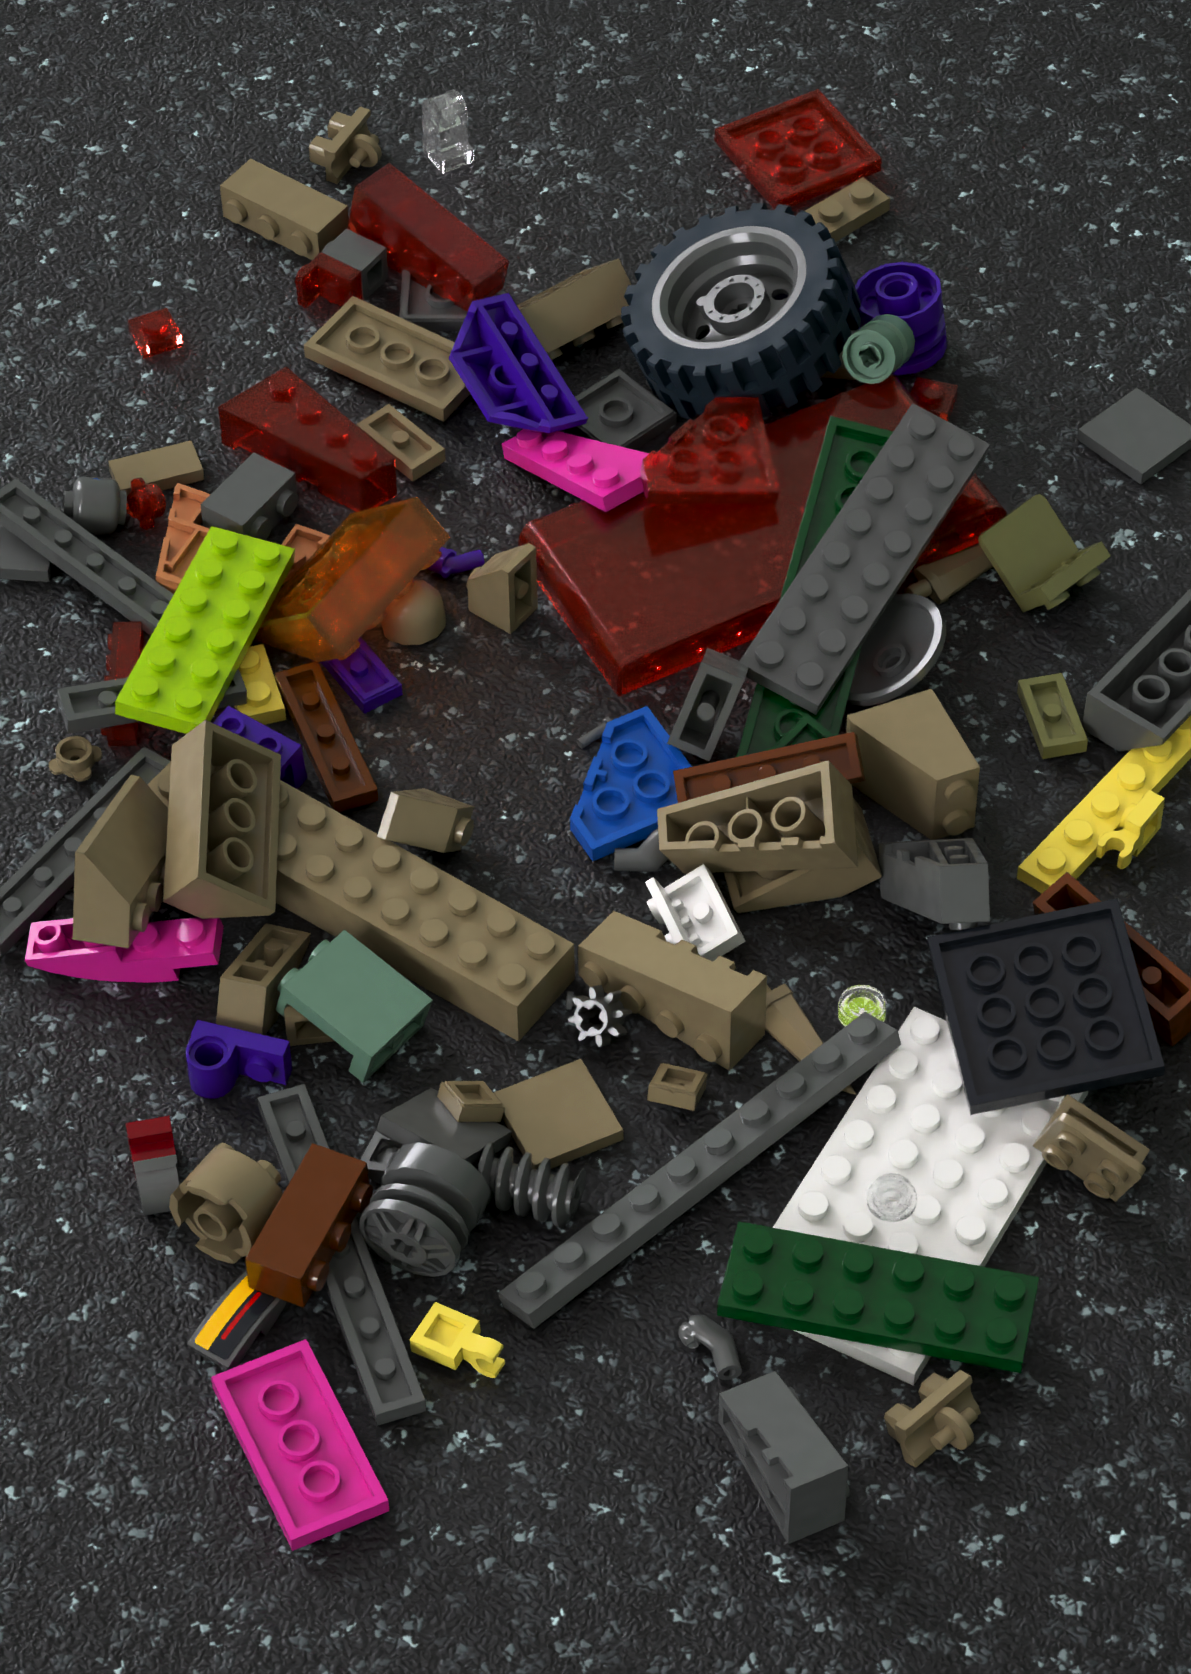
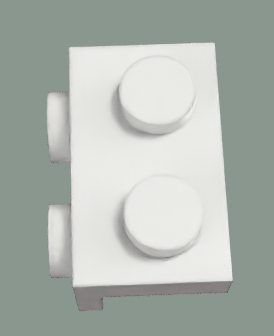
[645,864,746,961]

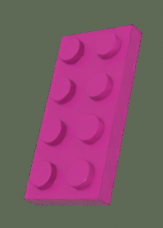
[211,1339,390,1551]

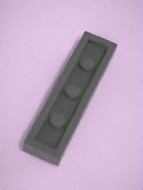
[57,668,247,734]

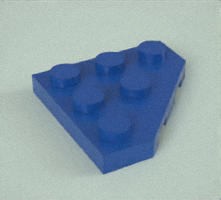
[570,706,692,862]

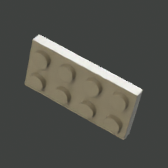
[304,296,470,422]

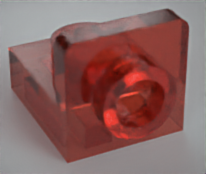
[295,252,363,308]

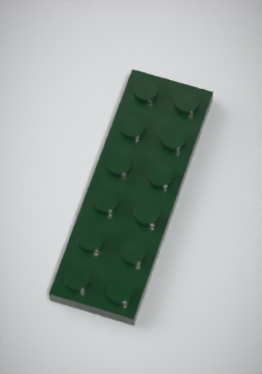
[717,1221,1039,1373]

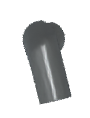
[614,828,668,872]
[678,1314,742,1380]

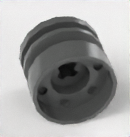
[359,1142,490,1277]

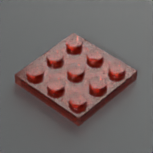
[714,89,882,210]

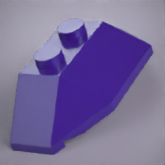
[449,293,588,433]

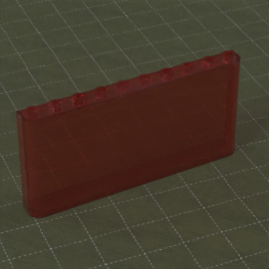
[518,375,1007,697]

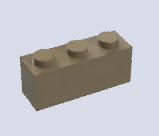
[220,158,350,264]

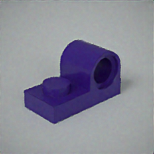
[185,1020,292,1099]

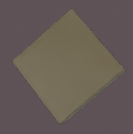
[494,1059,624,1170]

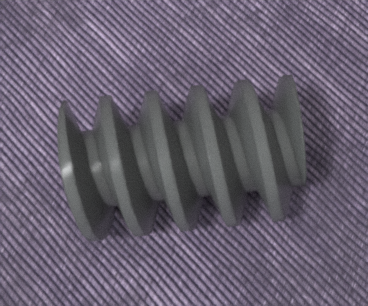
[477,1141,586,1228]

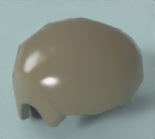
[377,579,446,645]

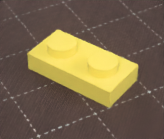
[234,644,286,725]

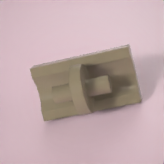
[309,107,382,184]
[884,1370,981,1468]

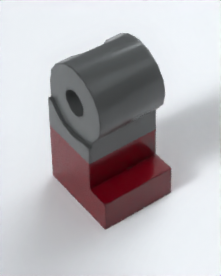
[125,1116,181,1216]

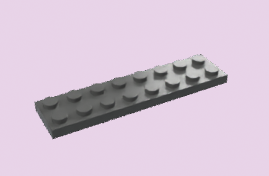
[739,403,990,715]

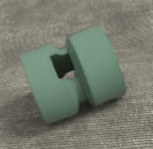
[842,314,915,384]

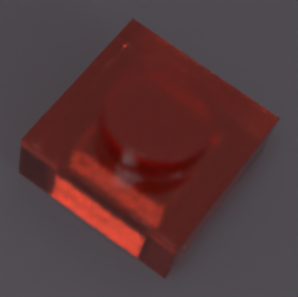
[128,308,183,358]
[906,377,958,422]

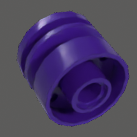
[855,262,948,375]

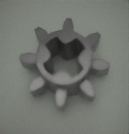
[568,985,632,1047]

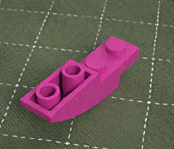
[25,917,224,983]

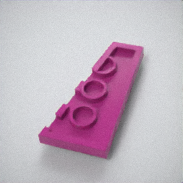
[501,429,675,512]

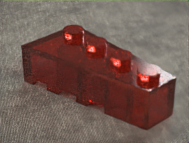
[348,163,509,312]
[218,367,397,515]

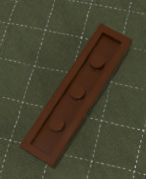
[275,660,378,813]
[673,732,865,803]

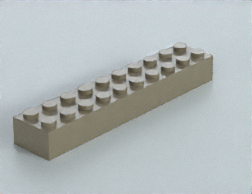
[147,762,575,1042]

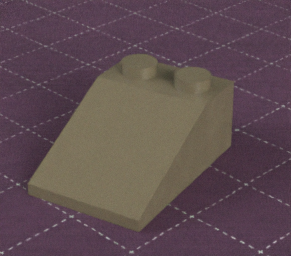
[724,798,883,913]

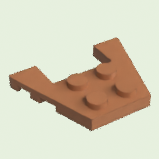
[156,483,332,594]

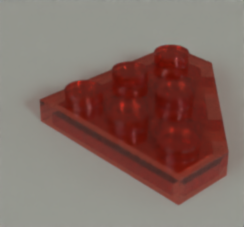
[640,397,780,504]

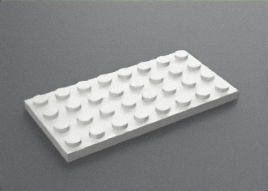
[773,1007,1088,1386]

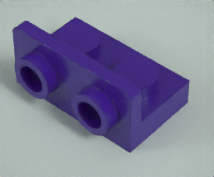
[213,706,307,789]

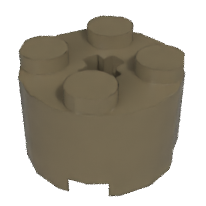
[169,1143,283,1264]

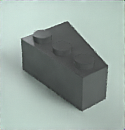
[879,838,990,930]
[718,1371,850,1544]

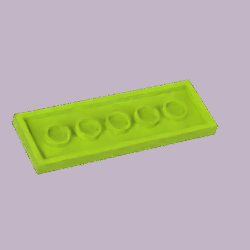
[115,526,295,734]

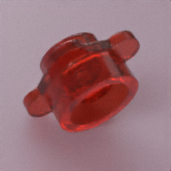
[126,478,166,530]

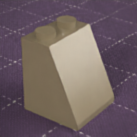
[846,689,980,840]

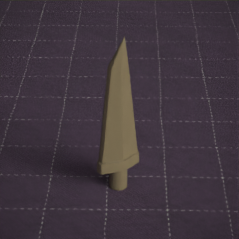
[904,545,993,605]
[765,984,857,1095]

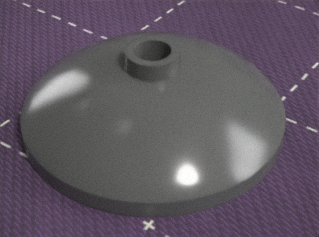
[847,593,946,706]

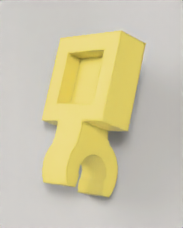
[1096,790,1165,869]
[409,1302,505,1378]

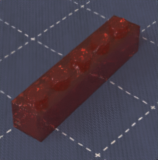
[101,622,144,746]

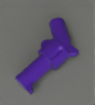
[394,536,485,579]

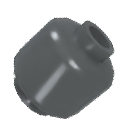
[62,476,127,535]

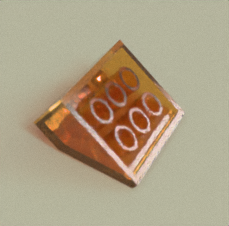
[254,497,450,662]

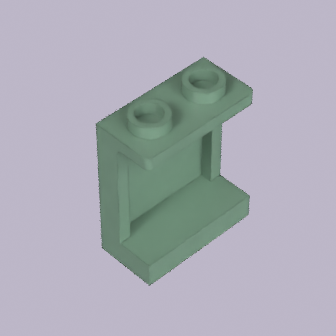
[276,930,433,1083]

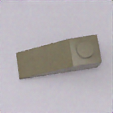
[216,923,311,1035]

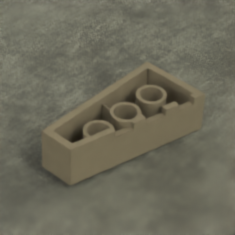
[657,760,858,874]
[578,911,767,1071]

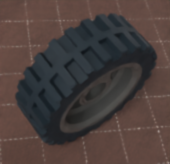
[621,203,861,424]

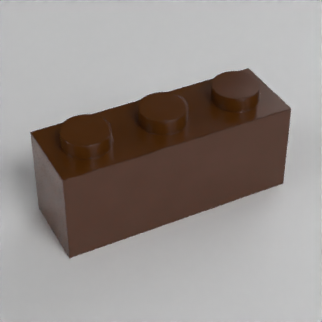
[245,1143,373,1308]

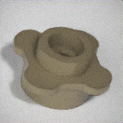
[49,736,102,782]

